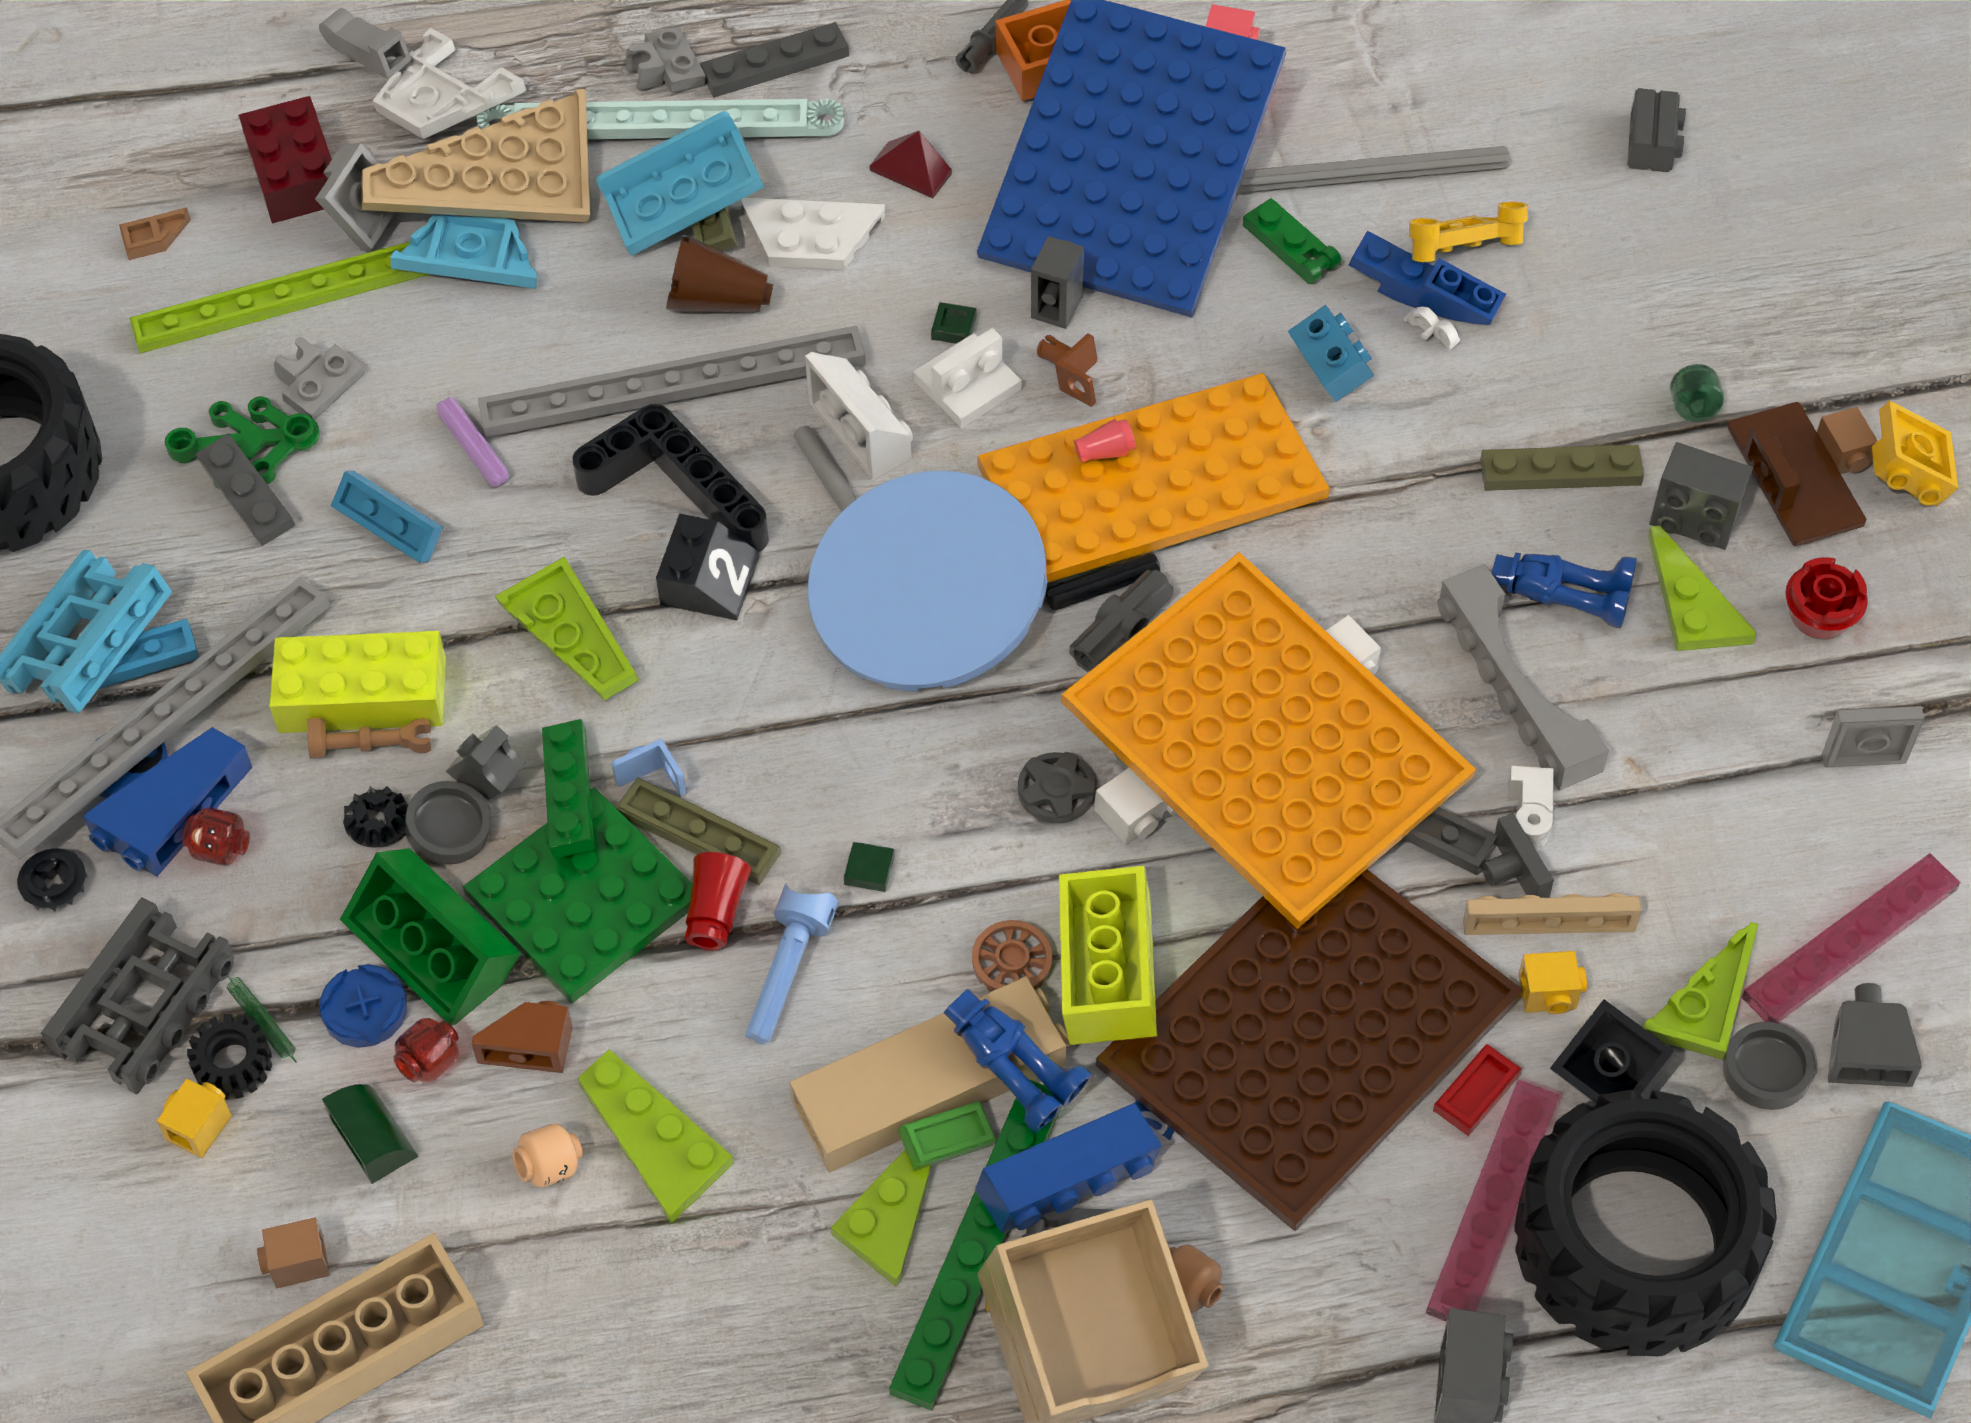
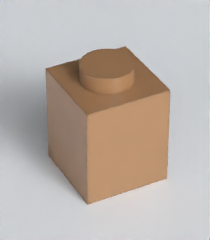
[1817,406,1877,474]
[257,1217,330,1289]

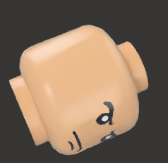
[512,1124,582,1188]

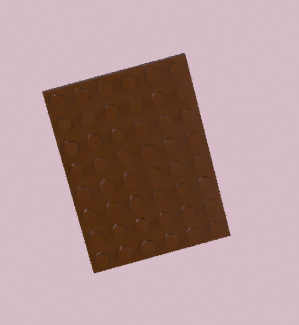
[1096,869,1523,1231]

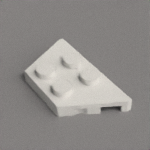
[741,198,885,270]

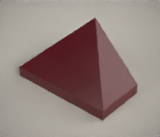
[869,131,952,199]

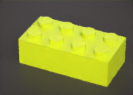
[269,631,446,733]
[1059,866,1157,1045]

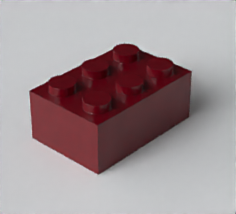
[238,96,332,224]

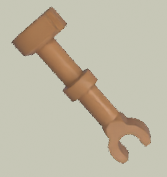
[308,718,431,759]

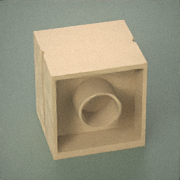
[977,1199,1209,1423]

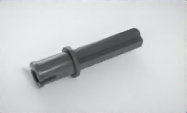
[956,0,1029,73]

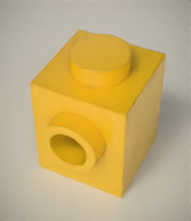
[1518,951,1587,1015]
[156,1078,232,1158]

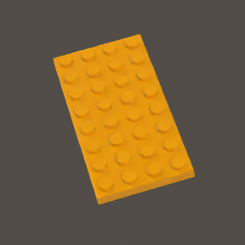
[977,373,1330,583]

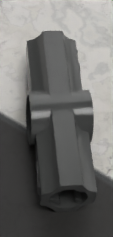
[1069,569,1174,672]

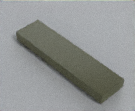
[616,777,781,885]

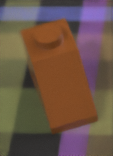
[471,1001,573,1073]

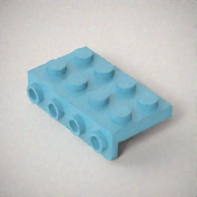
[596,111,765,256]

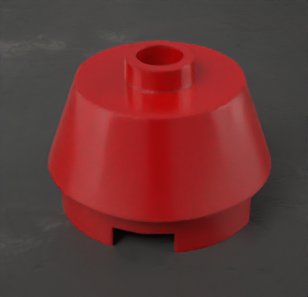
[1785,557,1868,639]

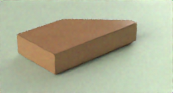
[119,207,191,260]

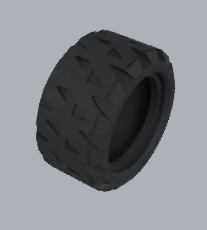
[0,334,102,552]
[1514,1090,1777,1357]

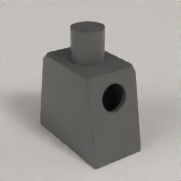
[1828,983,1922,1087]

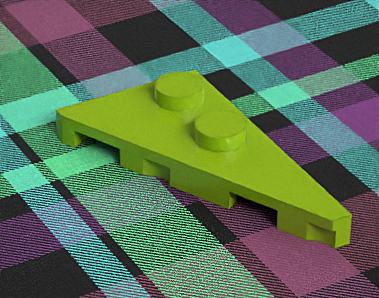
[1648,526,1756,651]
[1643,922,1758,1060]
[831,1150,932,1287]

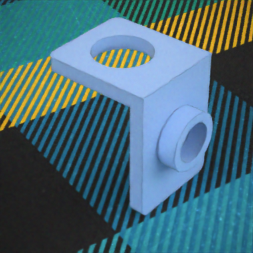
[611,738,686,797]

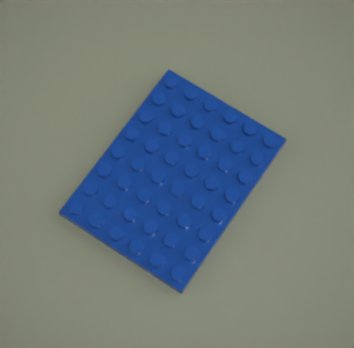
[977,0,1286,317]

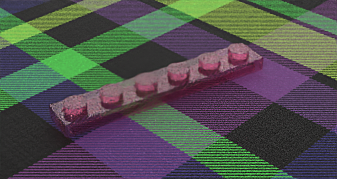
[1741,853,1961,1023]
[1426,1079,1560,1321]

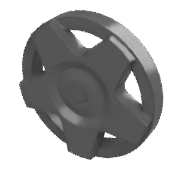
[1018,752,1096,823]

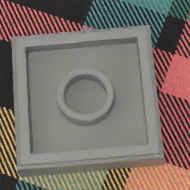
[1821,706,1924,767]

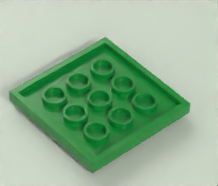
[463,787,692,1004]

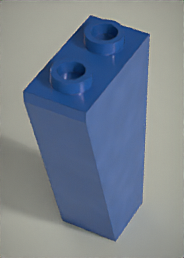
[83,727,252,877]

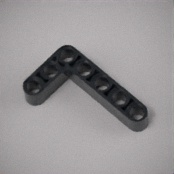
[572,404,769,552]

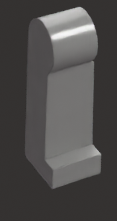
[319,8,411,79]

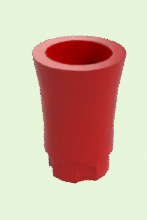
[685,852,752,951]

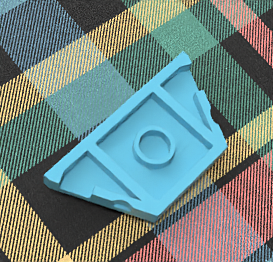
[390,214,537,289]

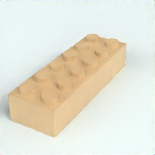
[186,1233,484,1423]

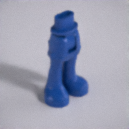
[1492,552,1637,628]
[944,989,1093,1133]

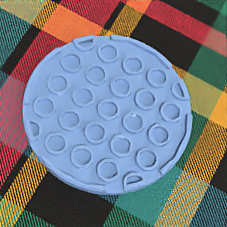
[808,471,1047,691]

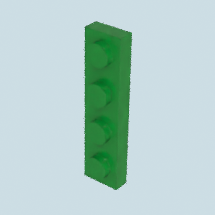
[542,719,595,859]

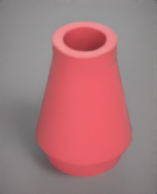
[1074,418,1136,463]

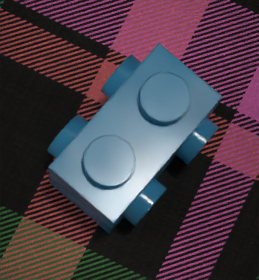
[1288,305,1374,402]

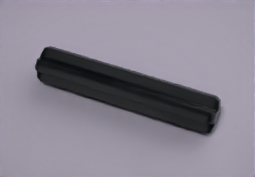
[1046,552,1160,610]

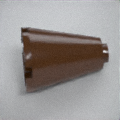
[666,235,774,312]

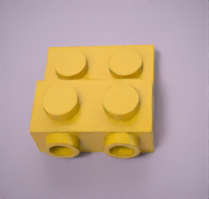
[1872,400,1959,506]

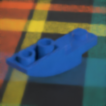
[1348,230,1506,325]

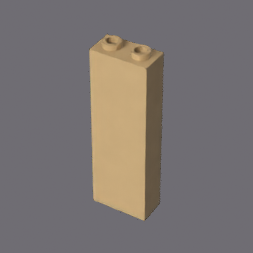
[789,976,1070,1173]

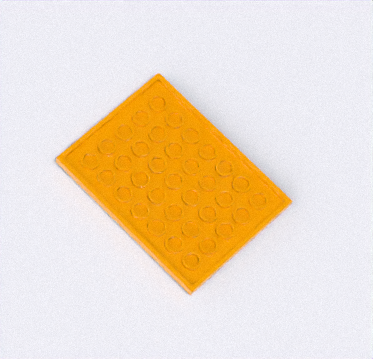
[1061,552,1476,929]

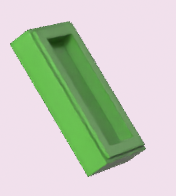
[898,1101,997,1171]

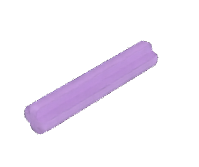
[437,397,509,487]

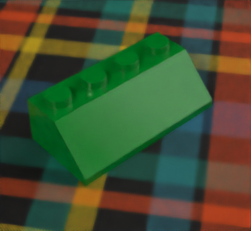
[340,848,521,1026]

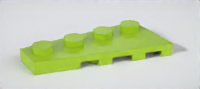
[495,556,639,701]
[578,1049,734,1224]

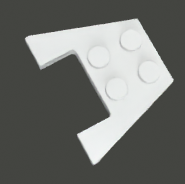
[373,28,526,139]

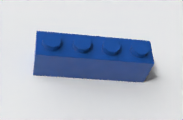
[975,1103,1162,1234]

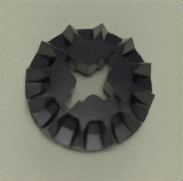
[343,786,408,848]
[17,848,87,911]

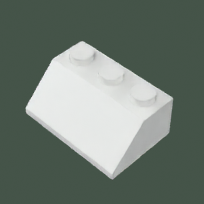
[805,352,913,481]

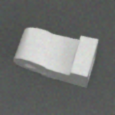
[1507,766,1553,851]

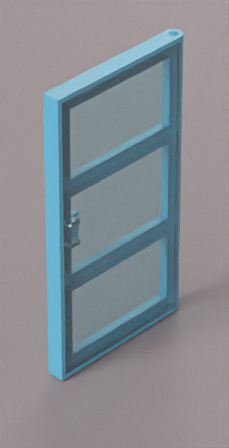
[1773,1102,1971,1419]

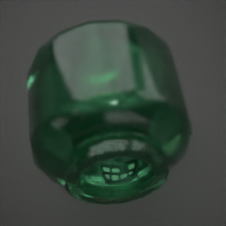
[1670,364,1724,422]

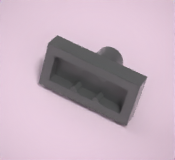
[1481,813,1554,898]

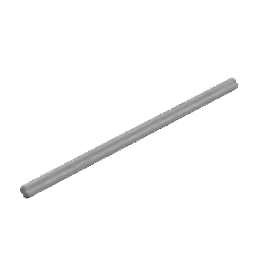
[1237,146,1510,193]

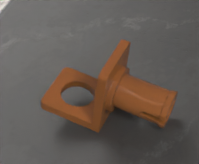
[1037,333,1097,407]

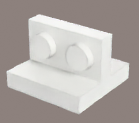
[913,328,1022,428]

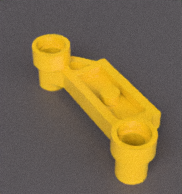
[1409,201,1528,262]

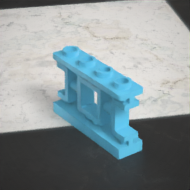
[0,549,172,714]

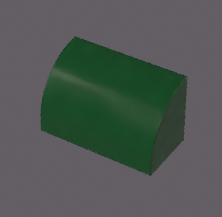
[322,1084,418,1184]

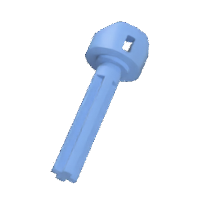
[745,883,839,1045]

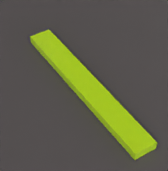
[129,241,431,354]

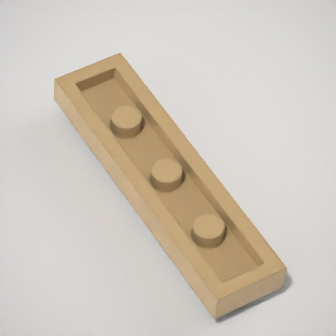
[1463,893,1641,935]

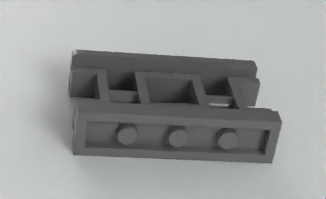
[41,897,234,1094]

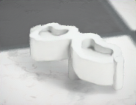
[1403,307,1460,351]

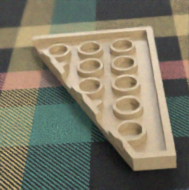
[361,89,590,223]

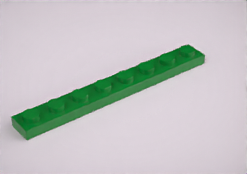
[889,1080,1062,1411]

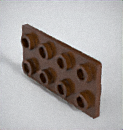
[1727,402,1867,546]

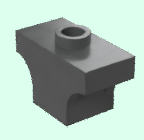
[446,725,527,801]

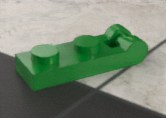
[1242,198,1342,284]

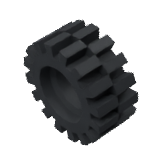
[187,1014,272,1100]

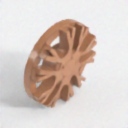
[972,920,1052,992]

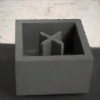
[1649,442,1753,550]
[1434,1308,1513,1423]

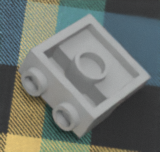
[315,143,395,251]

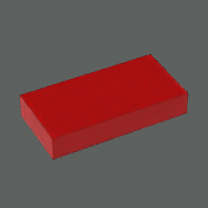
[1433,1044,1522,1136]

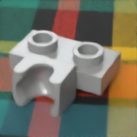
[626,27,706,93]
[274,337,364,420]

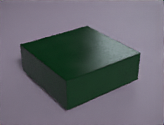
[931,302,977,344]
[844,842,895,892]

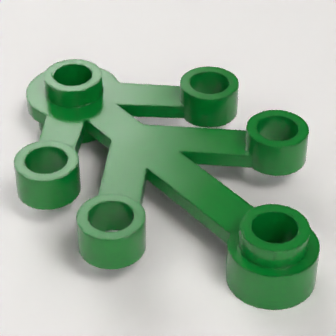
[164,396,320,489]

